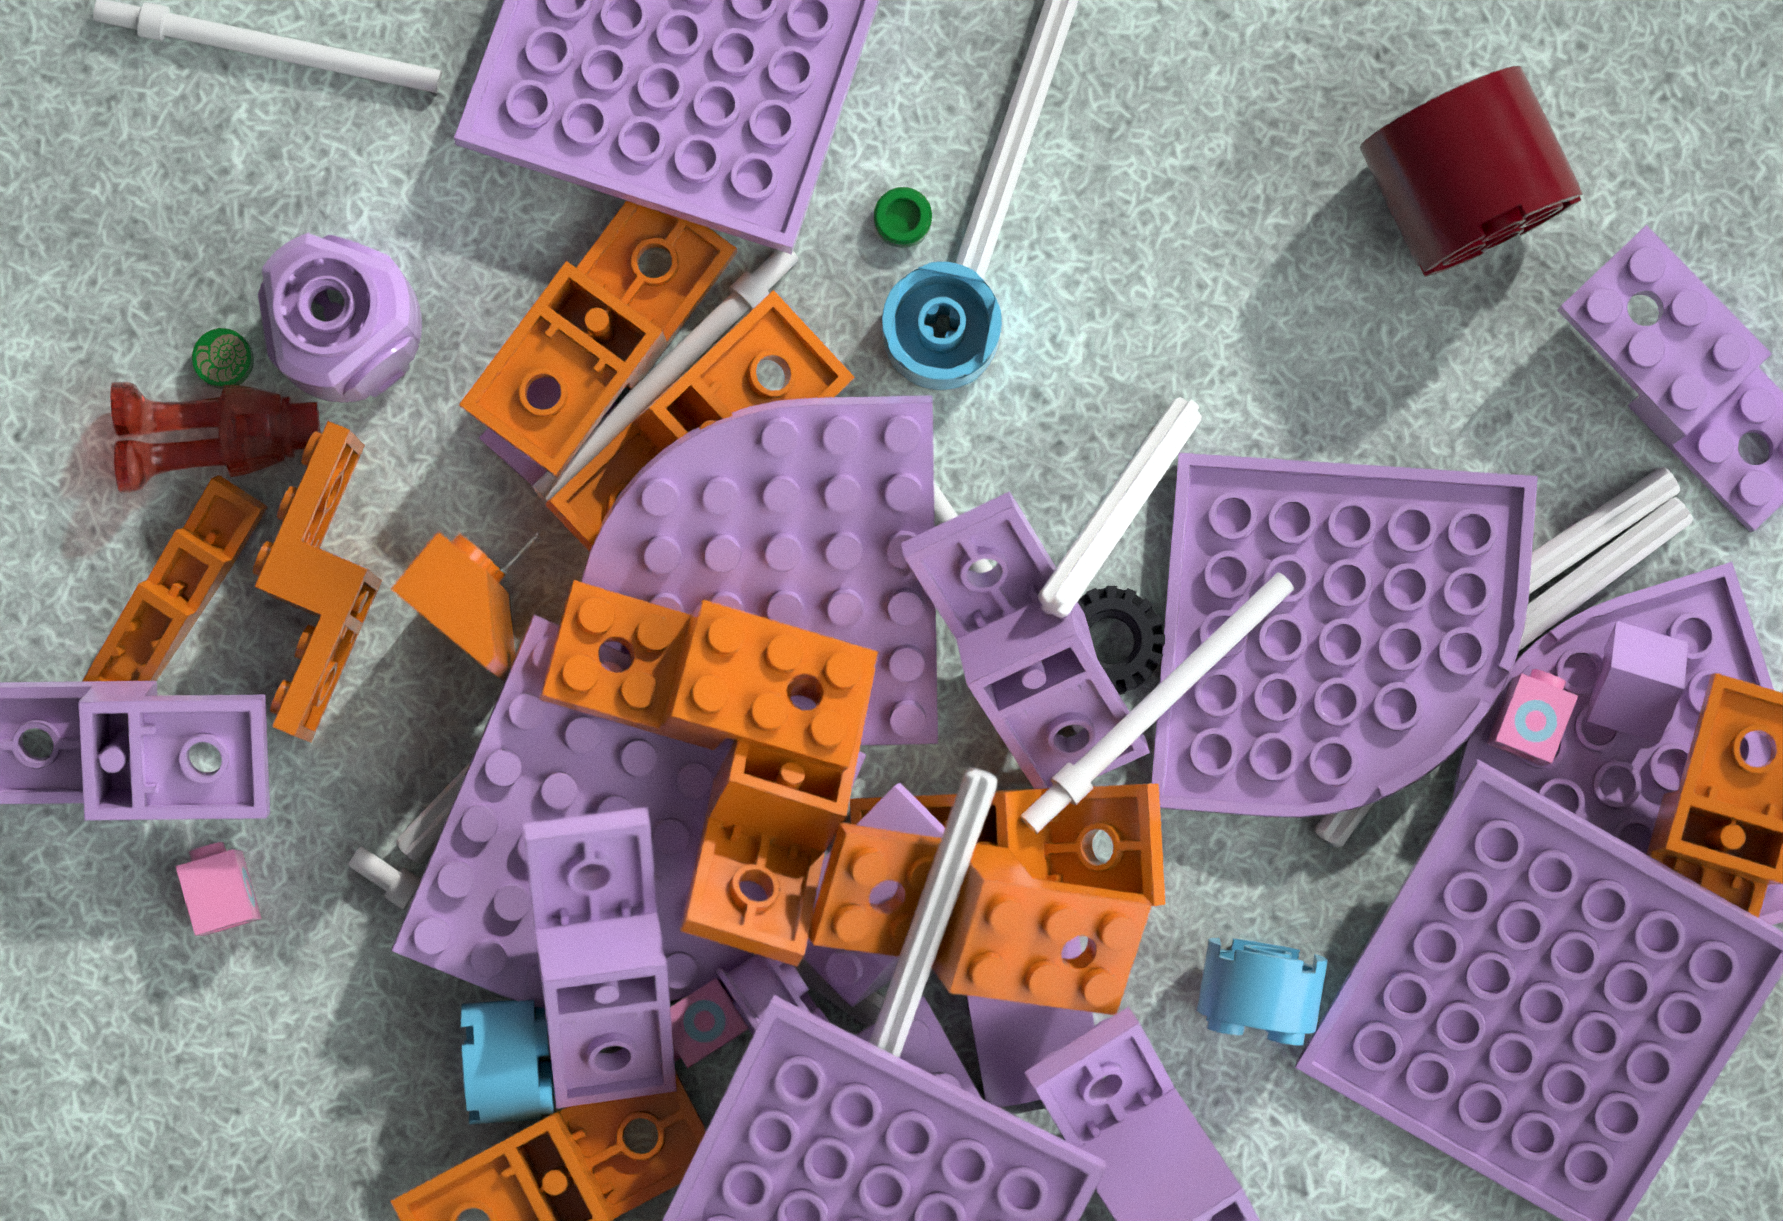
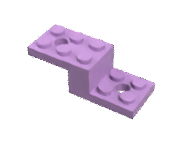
[1557,225,1783,533]
[901,491,1150,789]
[0,681,270,820]
[523,807,676,1108]

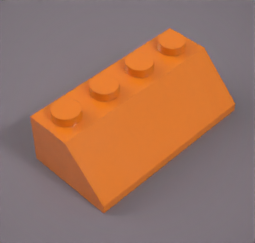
[391,531,515,682]

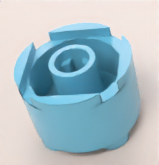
[882,262,1002,390]
[1197,938,1328,1045]
[461,1000,554,1125]

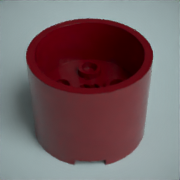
[1360,66,1583,277]

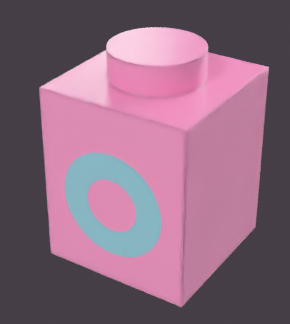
[1487,669,1578,766]
[176,842,262,936]
[670,978,749,1068]

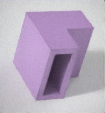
[1587,620,1688,743]

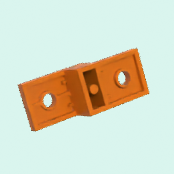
[459,201,738,478]
[545,290,855,552]
[252,421,382,743]
[539,580,878,772]
[680,668,875,966]
[1646,673,1783,918]
[850,783,1166,906]
[808,823,1152,1015]
[390,1070,707,1221]

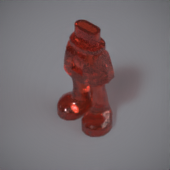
[110,382,320,493]

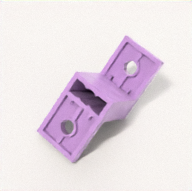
[1024,1007,1260,1221]

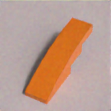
[82,475,268,682]

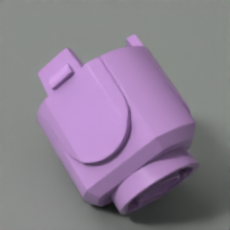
[258,233,422,403]

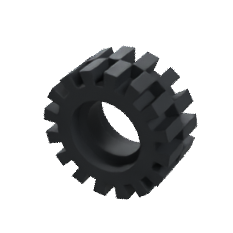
[1077,586,1165,695]

